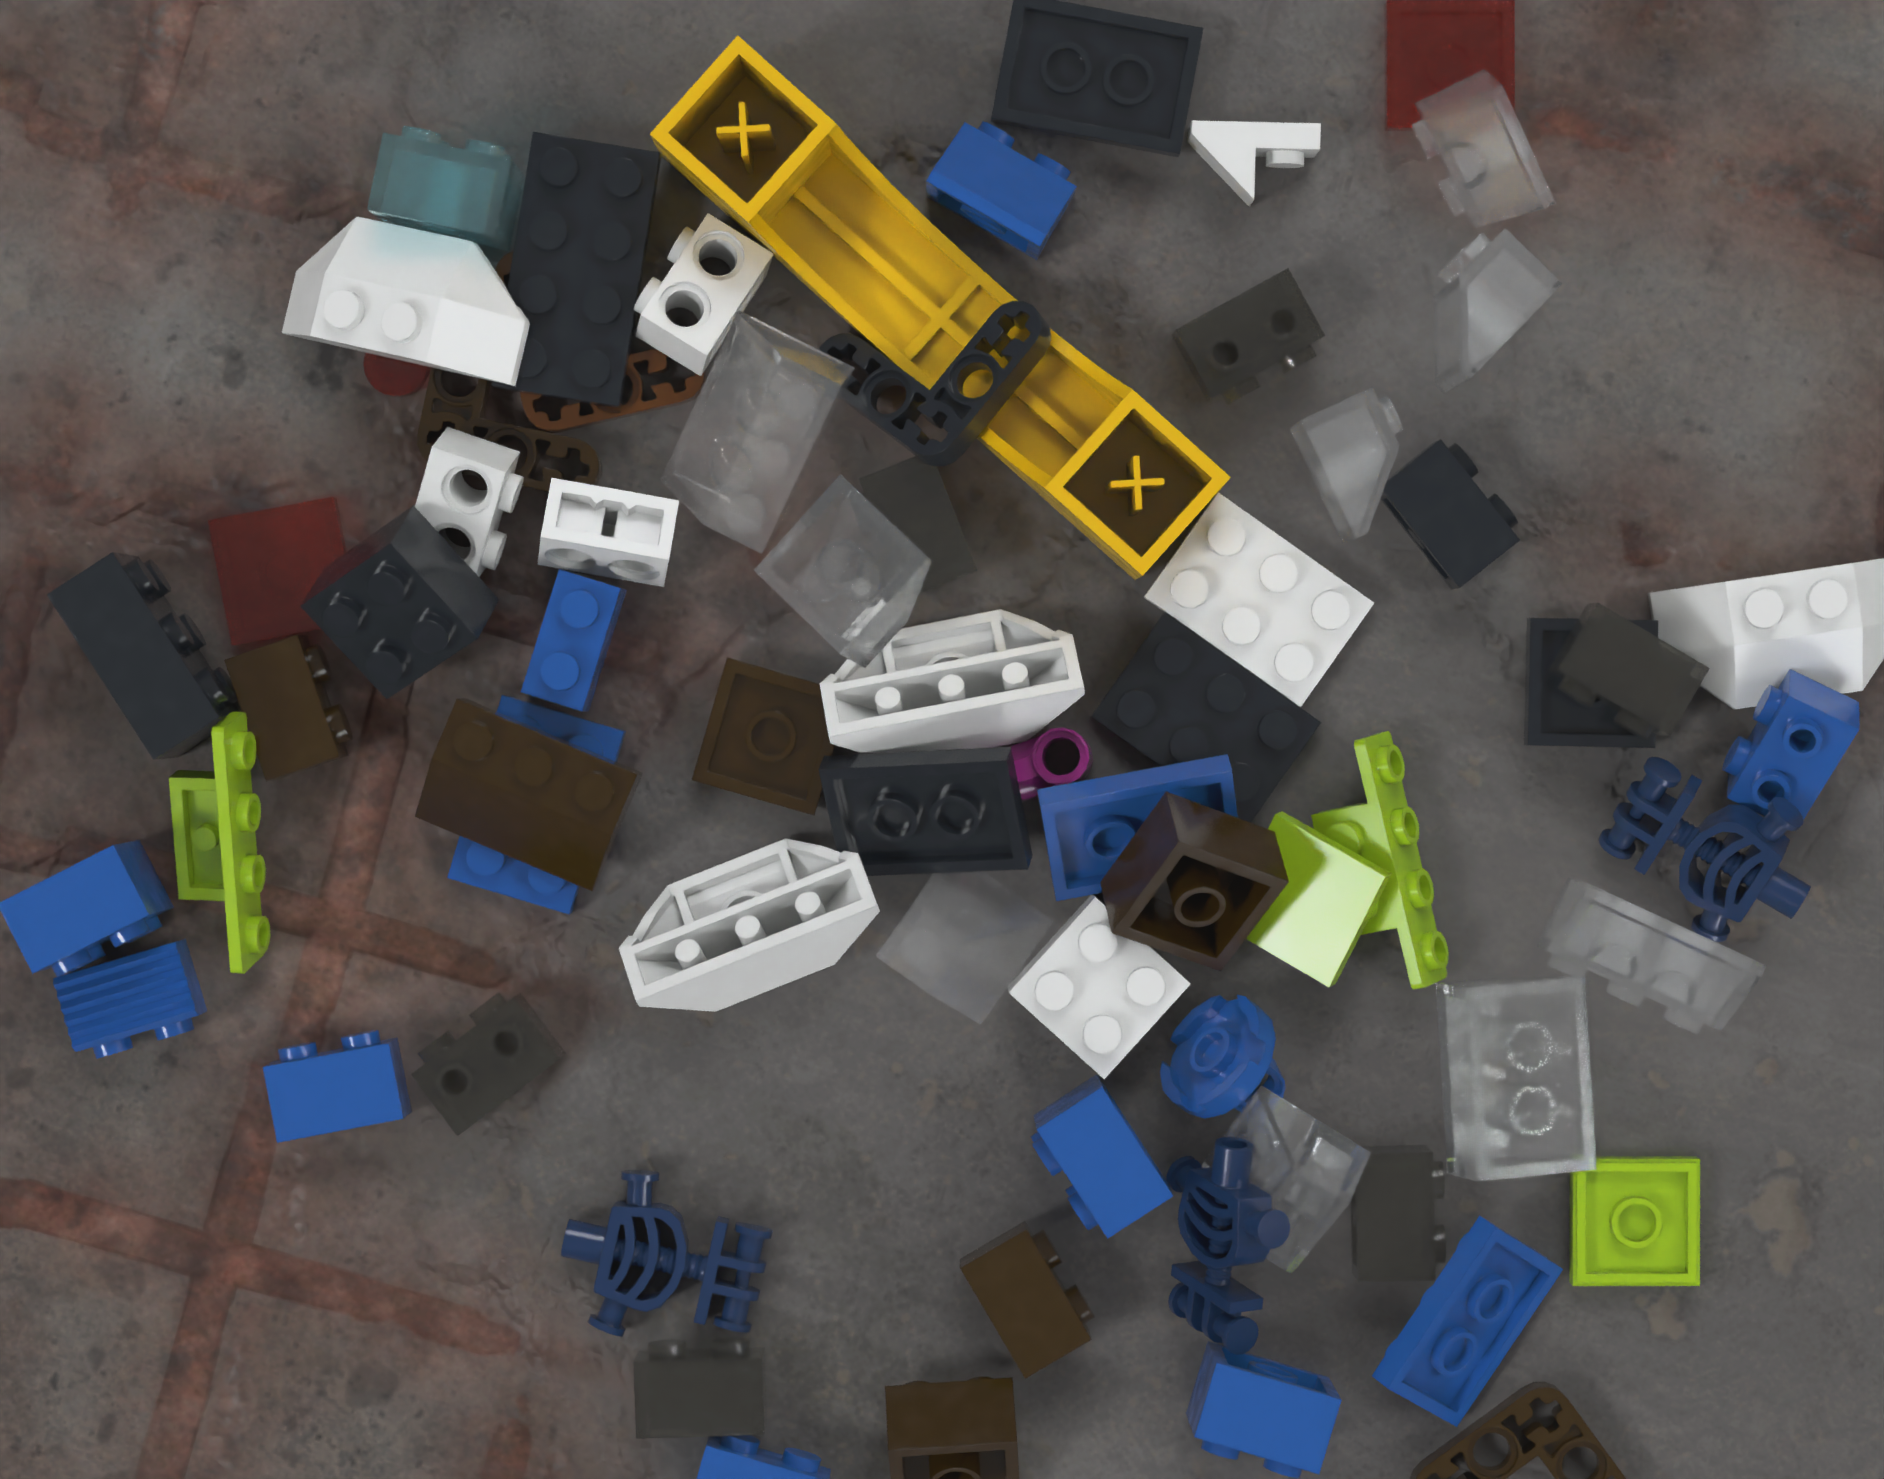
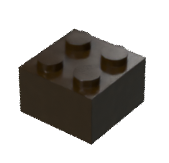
[1100,792,1289,971]

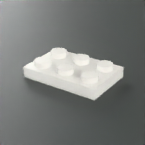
[1144,492,1374,707]

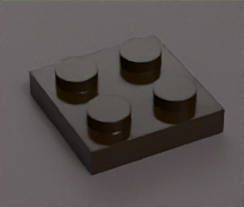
[692,657,835,816]

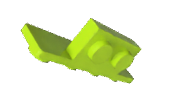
[169,712,270,974]
[1311,731,1449,990]

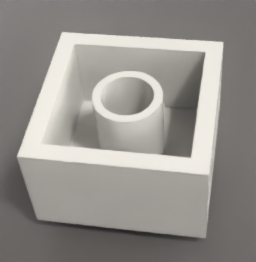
[1007,894,1191,1079]

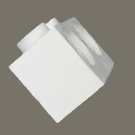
[634,213,774,376]
[415,427,524,577]
[538,478,679,587]

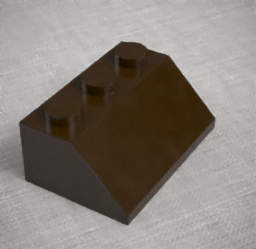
[415,698,643,891]

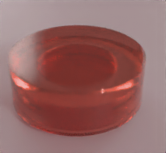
[363,353,430,397]

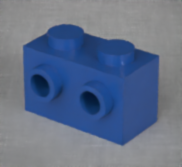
[1722,669,1860,820]

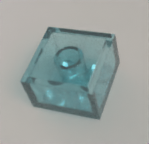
[367,126,525,251]

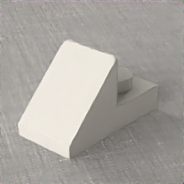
[1188,120,1321,206]

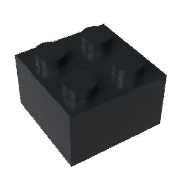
[300,505,499,699]

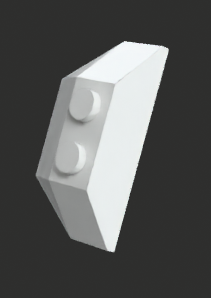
[282,217,530,386]
[1648,558,1884,709]
[819,609,1085,754]
[619,838,880,1012]

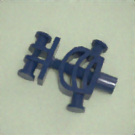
[1598,757,1811,942]
[1166,1137,1290,1355]
[561,1170,773,1337]

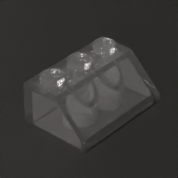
[1434,228,1562,394]
[660,310,854,554]
[1537,877,1766,1035]
[1436,976,1597,1182]

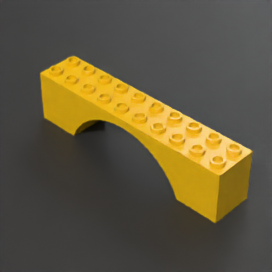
[650,35,1231,580]

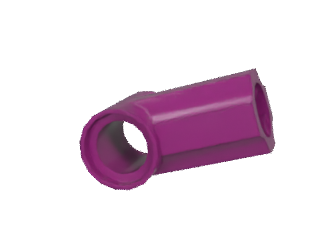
[1010,727,1093,801]

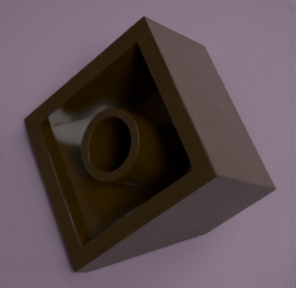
[885,1376,1020,1479]

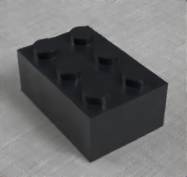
[47,552,239,760]

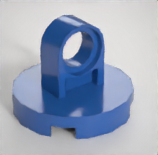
[1160,994,1286,1119]

